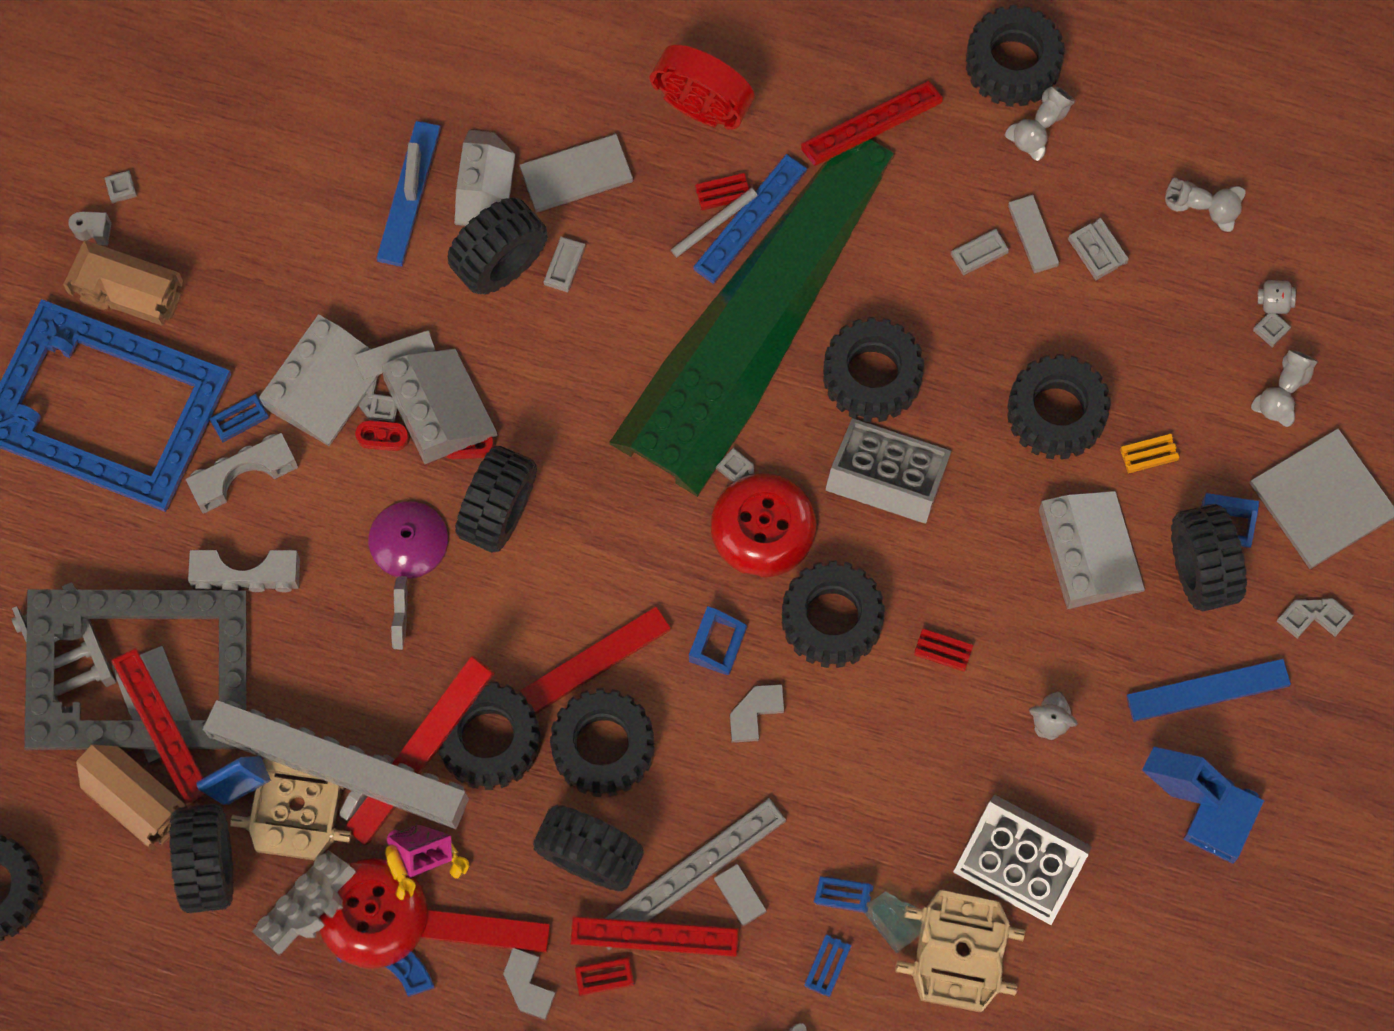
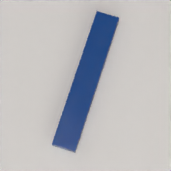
[377,121,441,267]
[693,154,807,284]
[1126,659,1291,722]

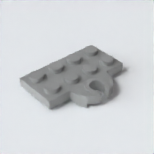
[252,850,356,955]

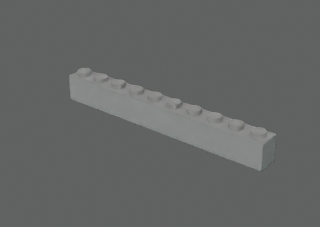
[203,700,469,829]

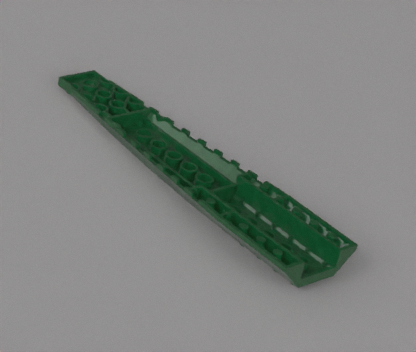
[609,139,894,497]

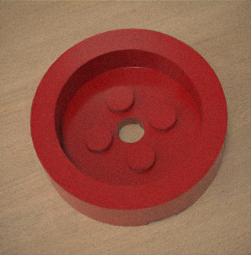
[650,45,755,130]

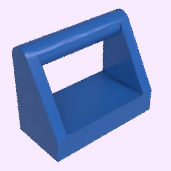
[1201,493,1259,548]
[689,606,747,675]
[197,756,271,805]

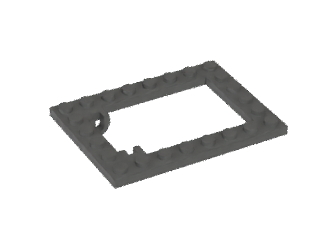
[24,589,246,750]

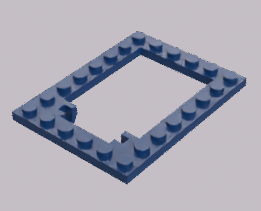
[0,299,231,512]

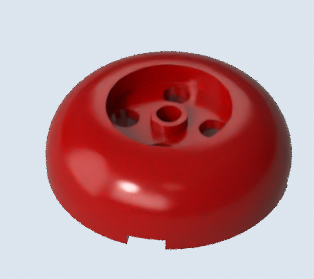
[711,473,816,577]
[318,858,428,969]

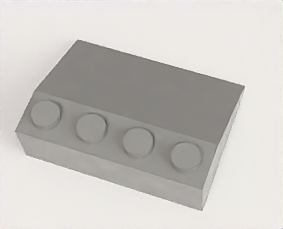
[259,314,379,446]
[382,349,497,464]
[825,418,951,524]
[1039,491,1145,609]
[953,794,1092,925]

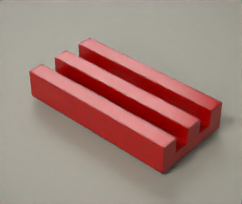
[695,173,749,211]
[914,628,973,672]
[574,957,634,996]

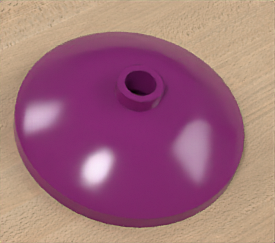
[368,501,448,579]

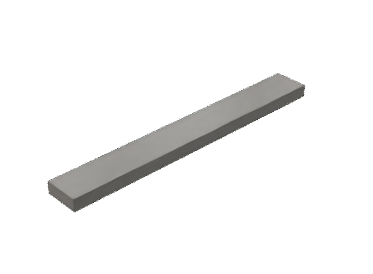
[605,798,786,951]

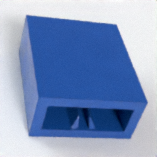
[1142,747,1232,808]
[1183,777,1264,864]

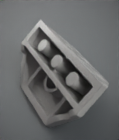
[455,130,515,226]

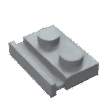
[1068,218,1128,280]

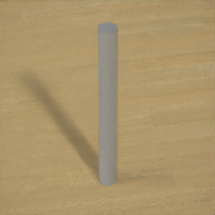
[671,188,758,258]

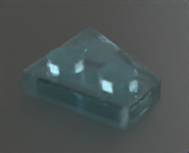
[864,892,922,954]

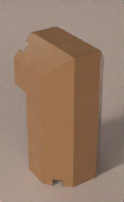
[63,240,183,326]
[76,745,187,851]

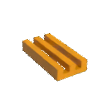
[1120,434,1179,474]

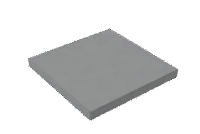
[1250,429,1394,569]

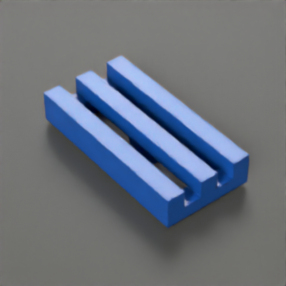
[209,394,269,443]
[814,876,874,913]
[804,935,851,998]

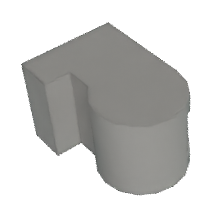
[68,212,111,246]

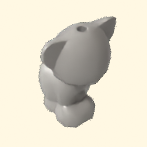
[1005,86,1076,160]
[1165,178,1246,232]
[1251,350,1318,427]
[1029,692,1078,740]

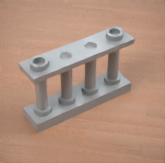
[11,582,116,702]

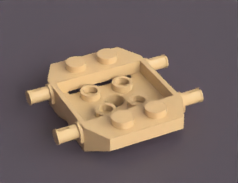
[231,758,352,860]
[895,890,1025,1012]

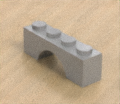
[186,433,298,514]
[188,550,300,592]

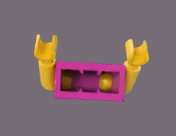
[386,825,469,900]

